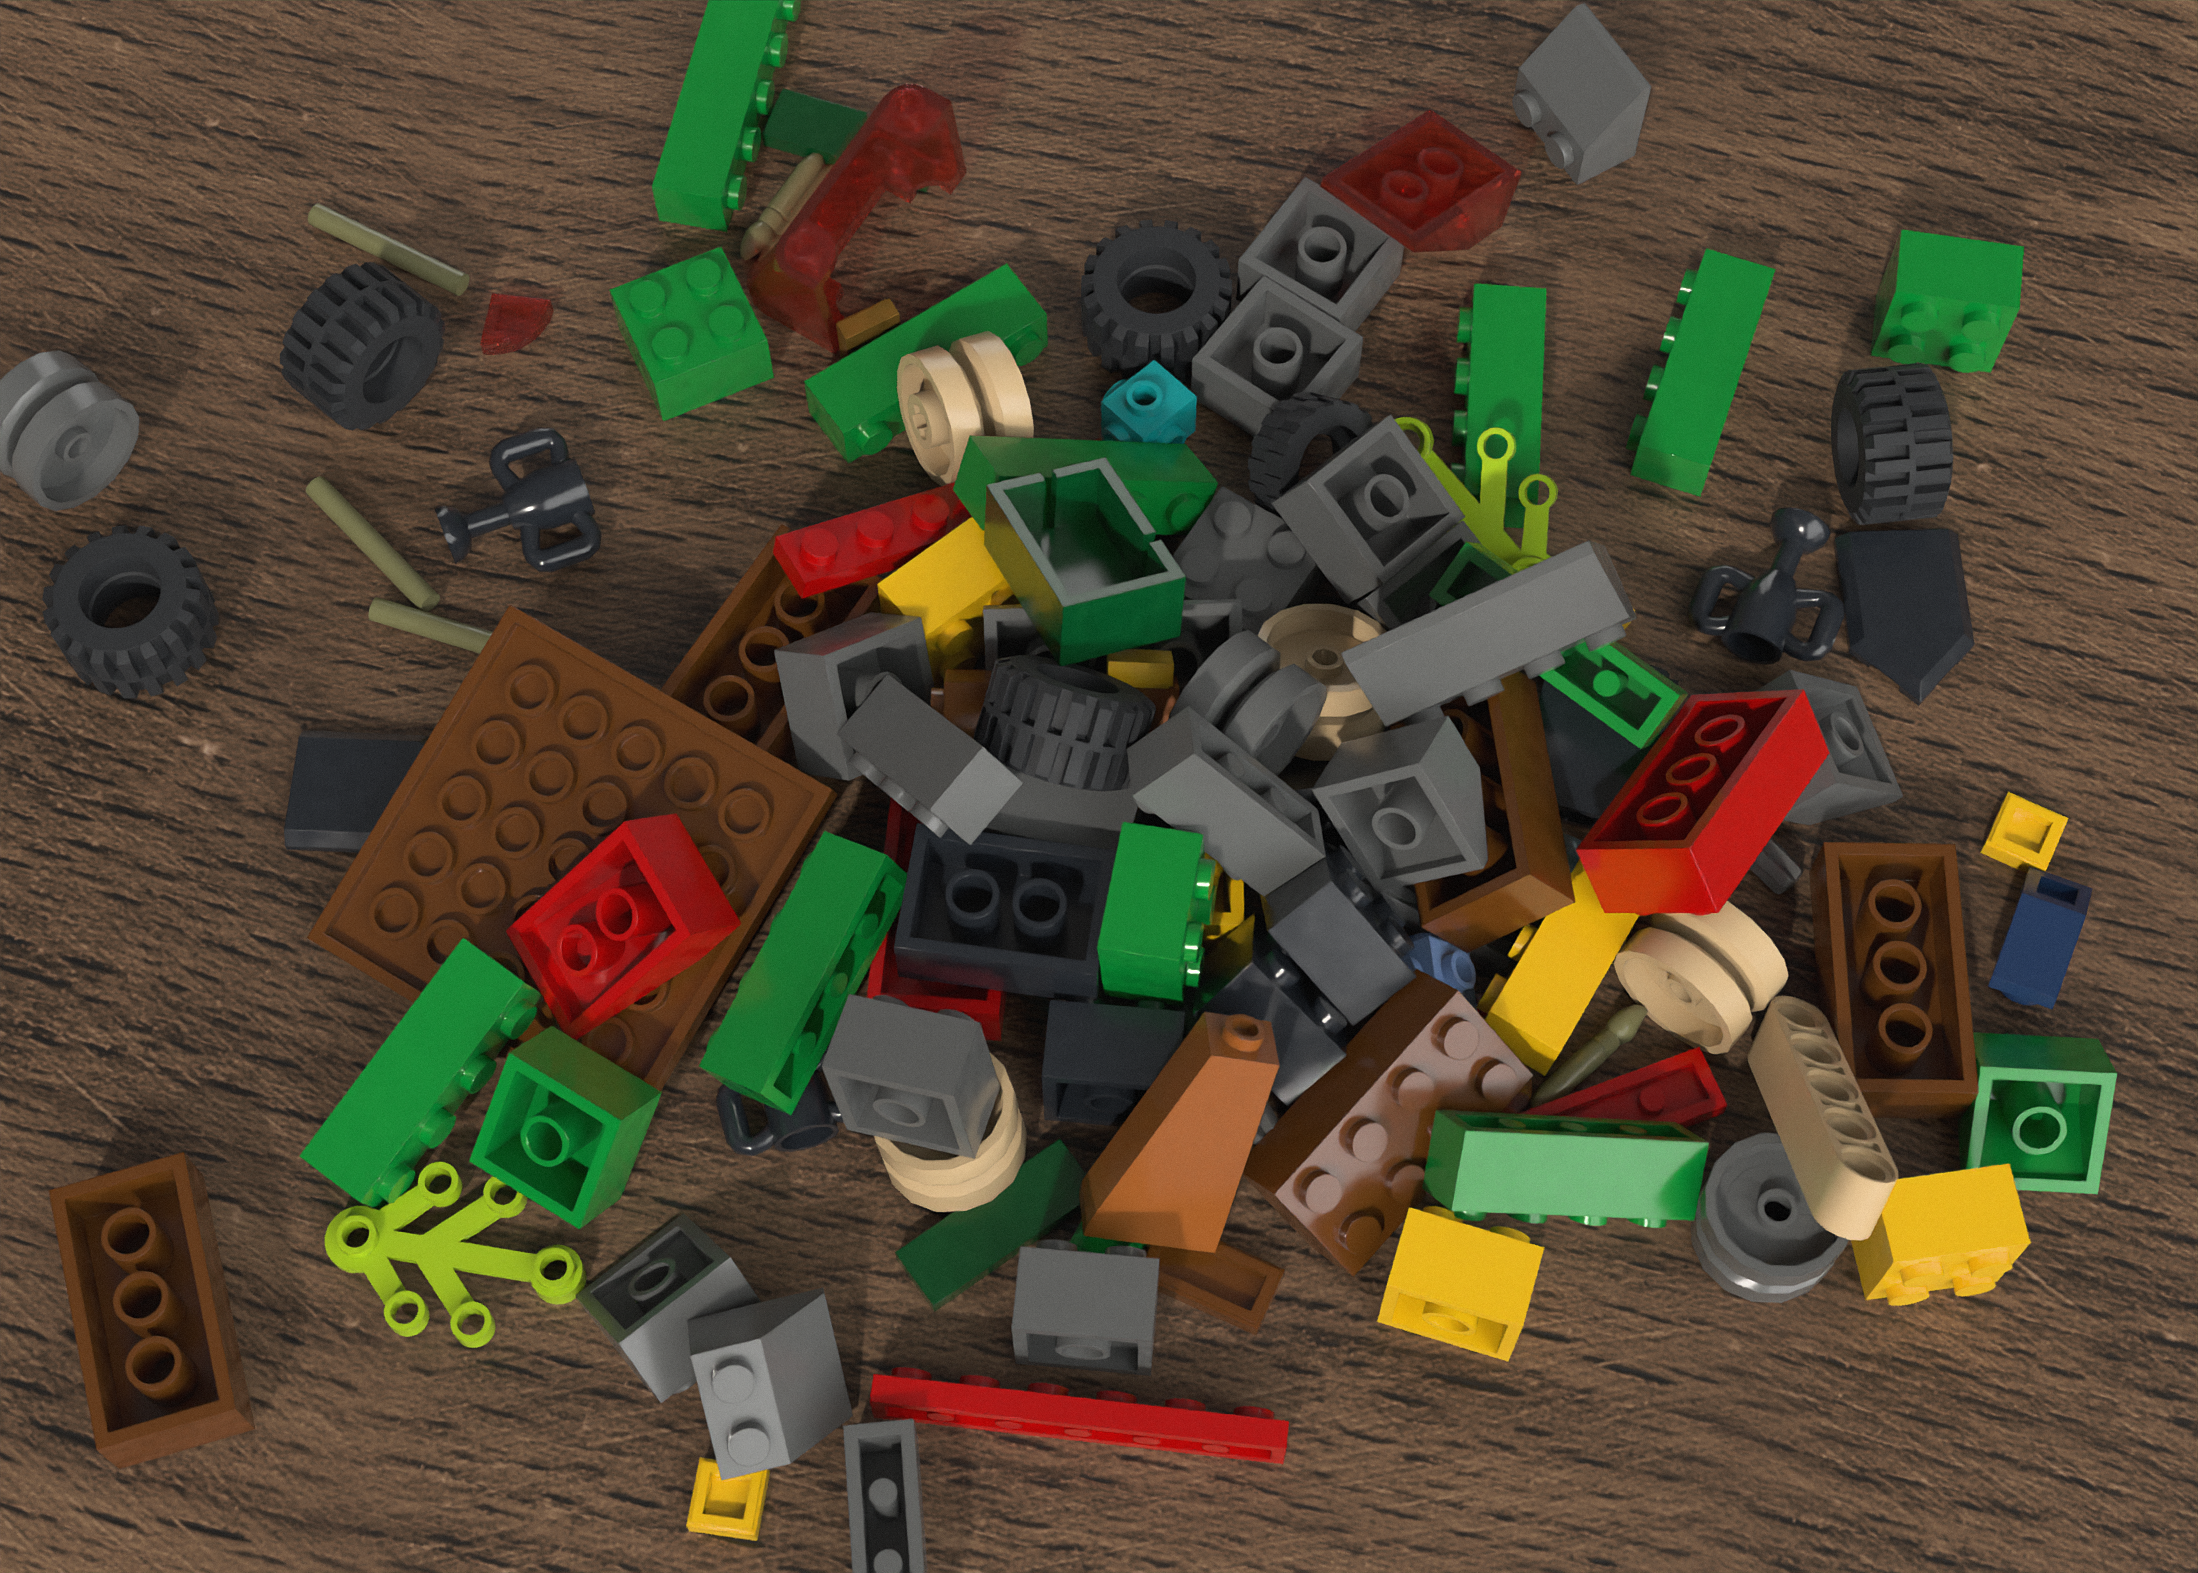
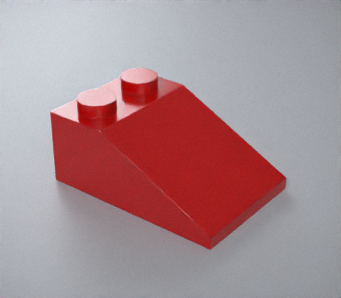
[506,813,742,1040]

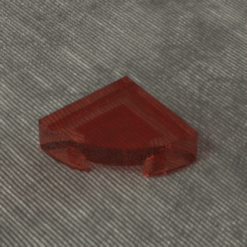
[480,293,554,355]

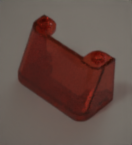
[747,84,967,354]

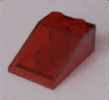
[1320,109,1522,253]

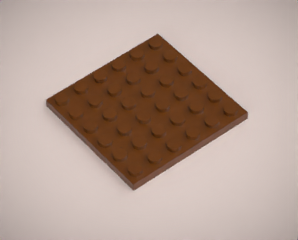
[307,605,838,1091]

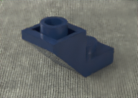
[1988,866,2093,1009]

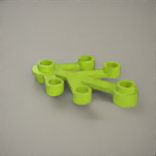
[1395,417,1558,572]
[325,1162,587,1348]

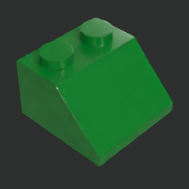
[1958,1032,2117,1194]

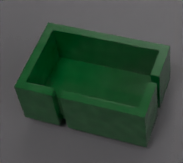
[984,457,1186,667]

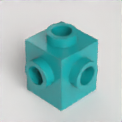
[1101,360,1197,444]

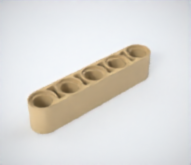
[1747,995,1899,1240]

